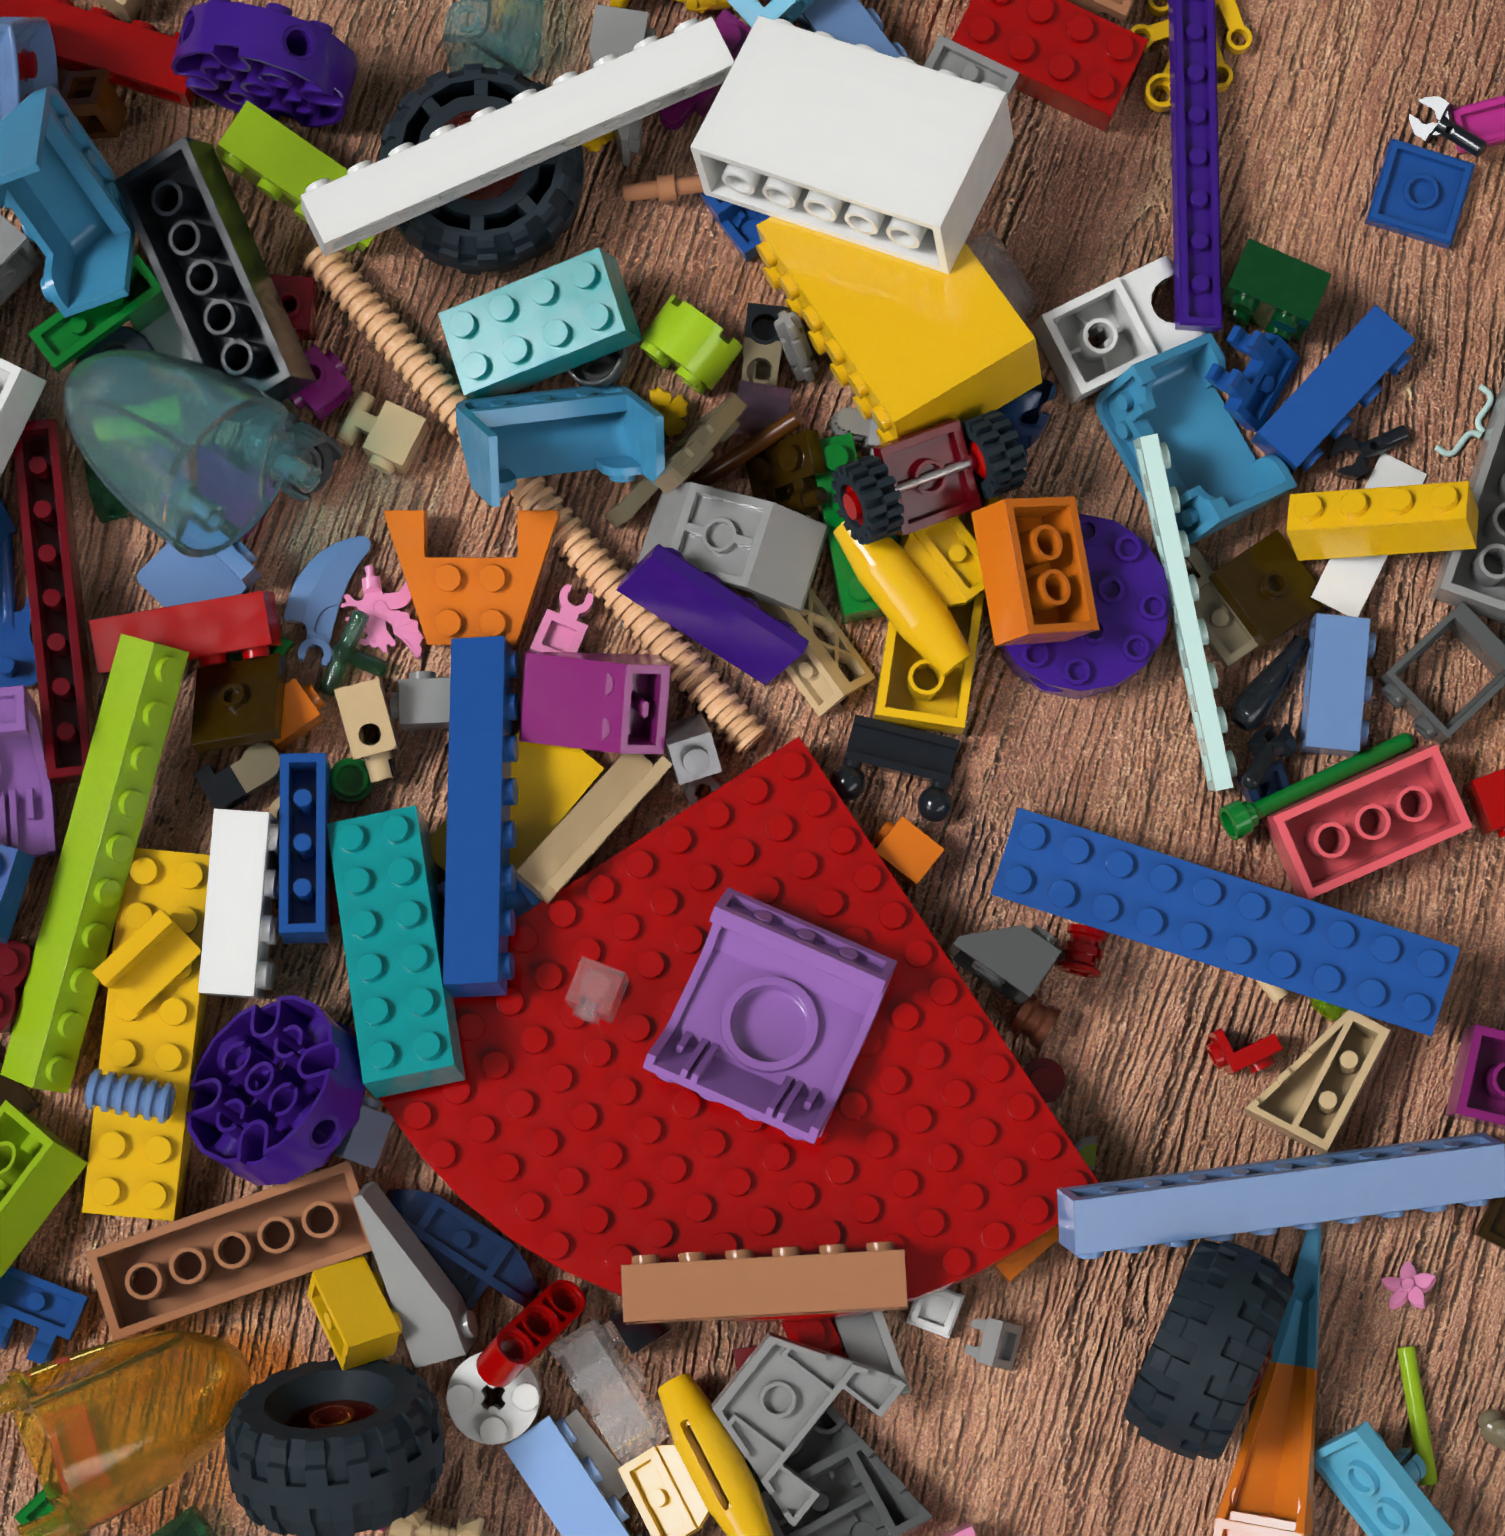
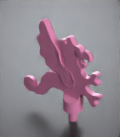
[341,565,424,659]

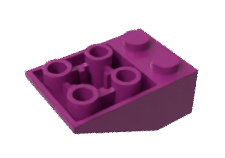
[519,651,671,754]

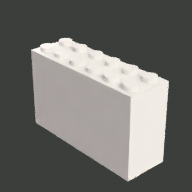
[690,15,1014,274]

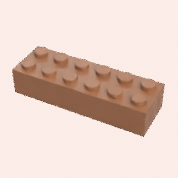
[85,1160,373,1341]

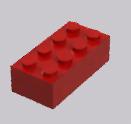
[951,0,1149,132]

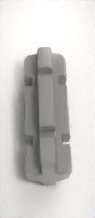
[774,310,819,382]

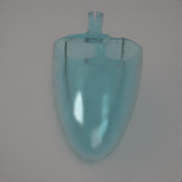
[63,349,322,557]

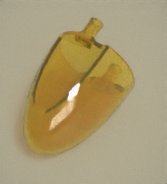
[0,1331,251,1536]

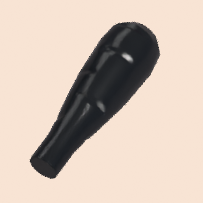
[1230,635,1309,731]

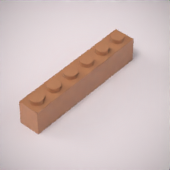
[621,1242,908,1325]

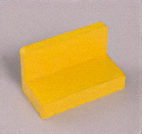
[92,909,202,1014]

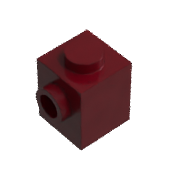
[270,274,319,344]

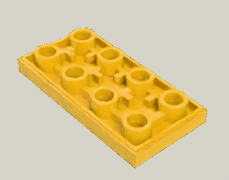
[430,730,605,872]

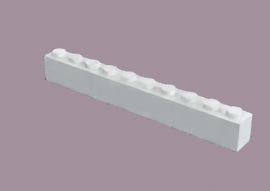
[300,17,734,257]

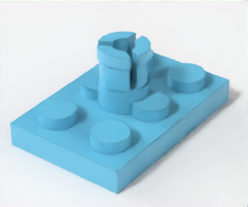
[1314,1421,1454,1536]

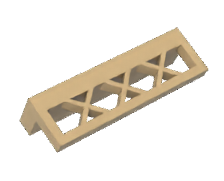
[725,586,876,717]
[516,754,673,904]

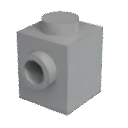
[390,671,451,730]

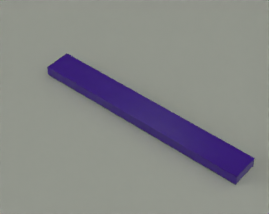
[1168,0,1223,332]

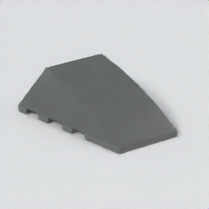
[741,1404,933,1536]

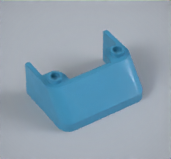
[456,384,665,507]

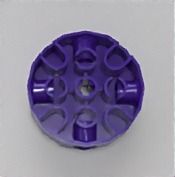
[170,0,359,128]
[987,514,1171,699]
[187,995,365,1186]

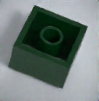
[1222,238,1332,344]

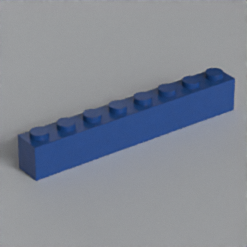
[443,636,520,998]

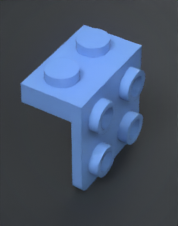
[137,505,261,607]

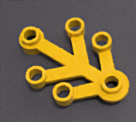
[1130,0,1252,112]

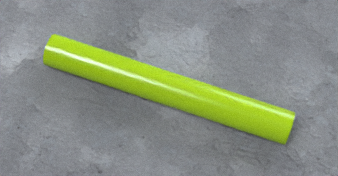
[1397,1345,1438,1486]

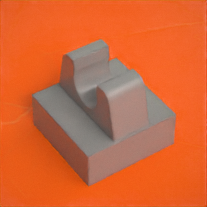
[965,1317,1023,1371]

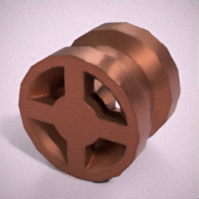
[1007,993,1061,1049]

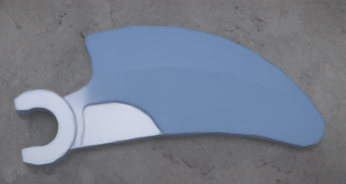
[284,536,371,668]

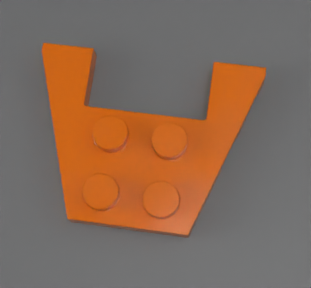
[384,510,560,645]

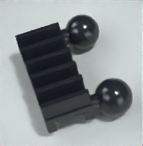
[830,714,960,822]

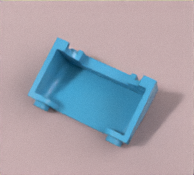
[1095,332,1297,545]

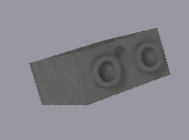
[1378,601,1505,745]

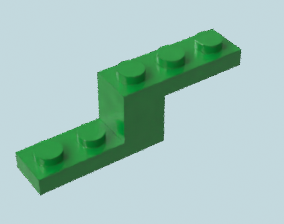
[28,254,171,373]

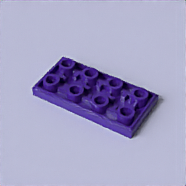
[616,544,809,685]

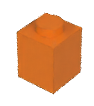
[272,678,325,751]
[872,816,945,889]

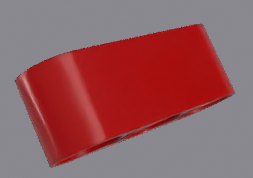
[476,1280,586,1387]

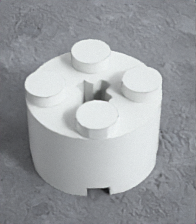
[446,1352,542,1445]

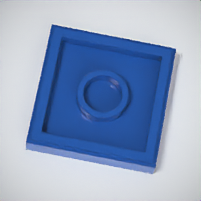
[1364,138,1475,249]

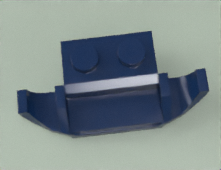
[385,1189,541,1311]

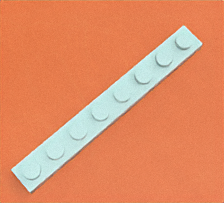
[1133,433,1237,791]

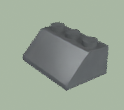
[945,924,1062,1006]

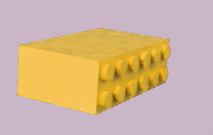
[756,216,1042,444]

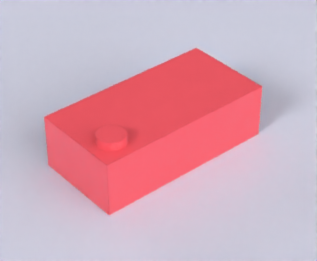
[1263,744,1473,899]

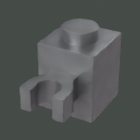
[664,713,722,805]

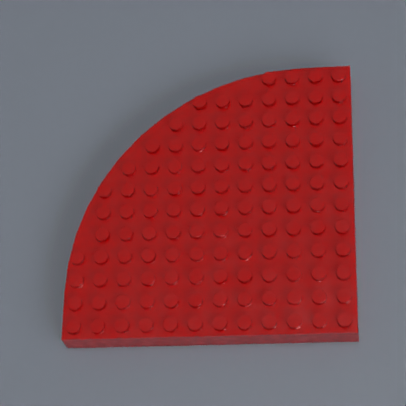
[349,736,1099,1323]

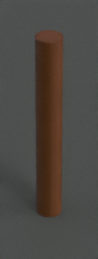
[687,409,804,486]

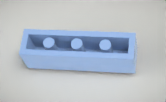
[503,1414,643,1536]

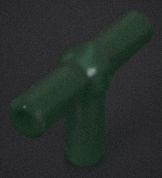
[319,609,388,696]

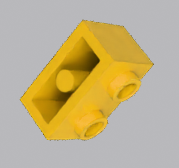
[307,1255,402,1371]

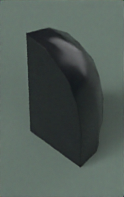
[609,1308,672,1354]

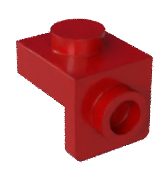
[1206,1028,1283,1075]

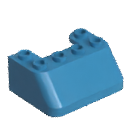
[0,86,136,318]

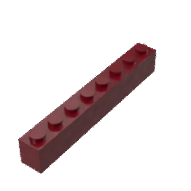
[13,418,96,785]

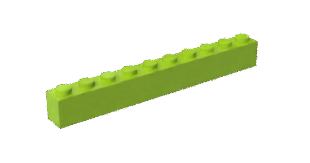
[0,634,189,1094]

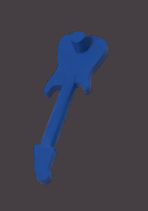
[0,498,38,688]

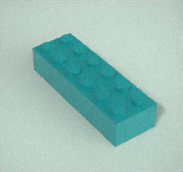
[327,805,466,1098]

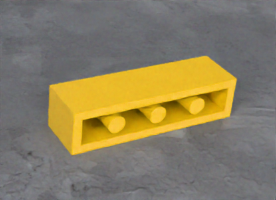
[1286,481,1479,561]

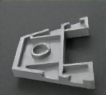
[711,1332,907,1527]

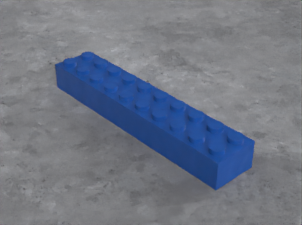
[991,808,1460,1036]

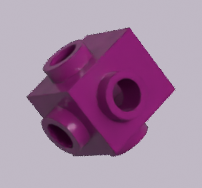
[288,344,354,423]

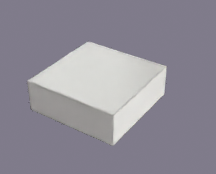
[906,1289,965,1339]

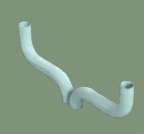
[1434,384,1494,457]

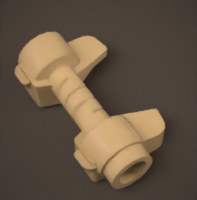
[389,1506,495,1536]

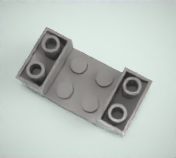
[637,482,829,612]

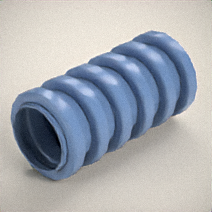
[85,1068,175,1124]

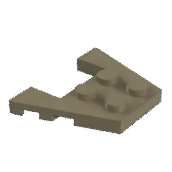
[604,394,747,528]

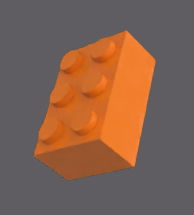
[971,496,1099,646]

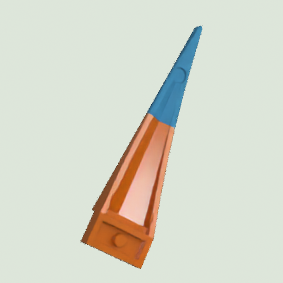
[1213,1222,1321,1536]

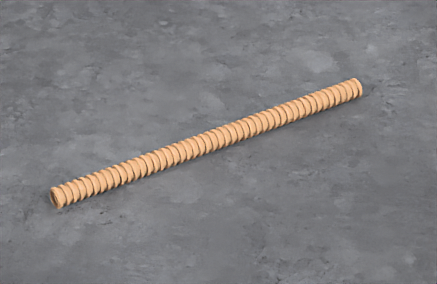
[303,246,767,755]

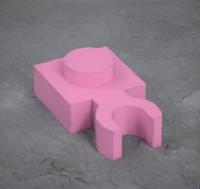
[530,584,593,653]

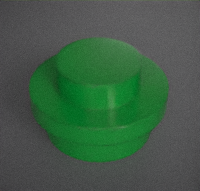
[330,758,374,803]

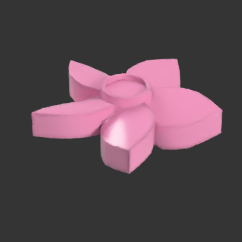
[1381,1260,1437,1310]

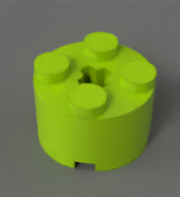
[640,294,743,396]

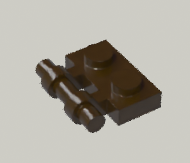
[746,430,828,516]

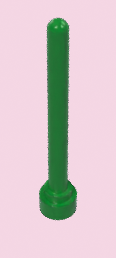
[1219,733,1414,841]

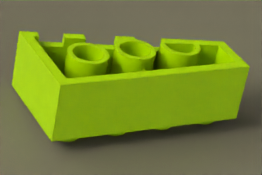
[215,100,375,253]

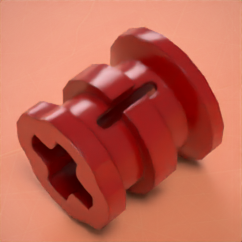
[1057,924,1107,978]

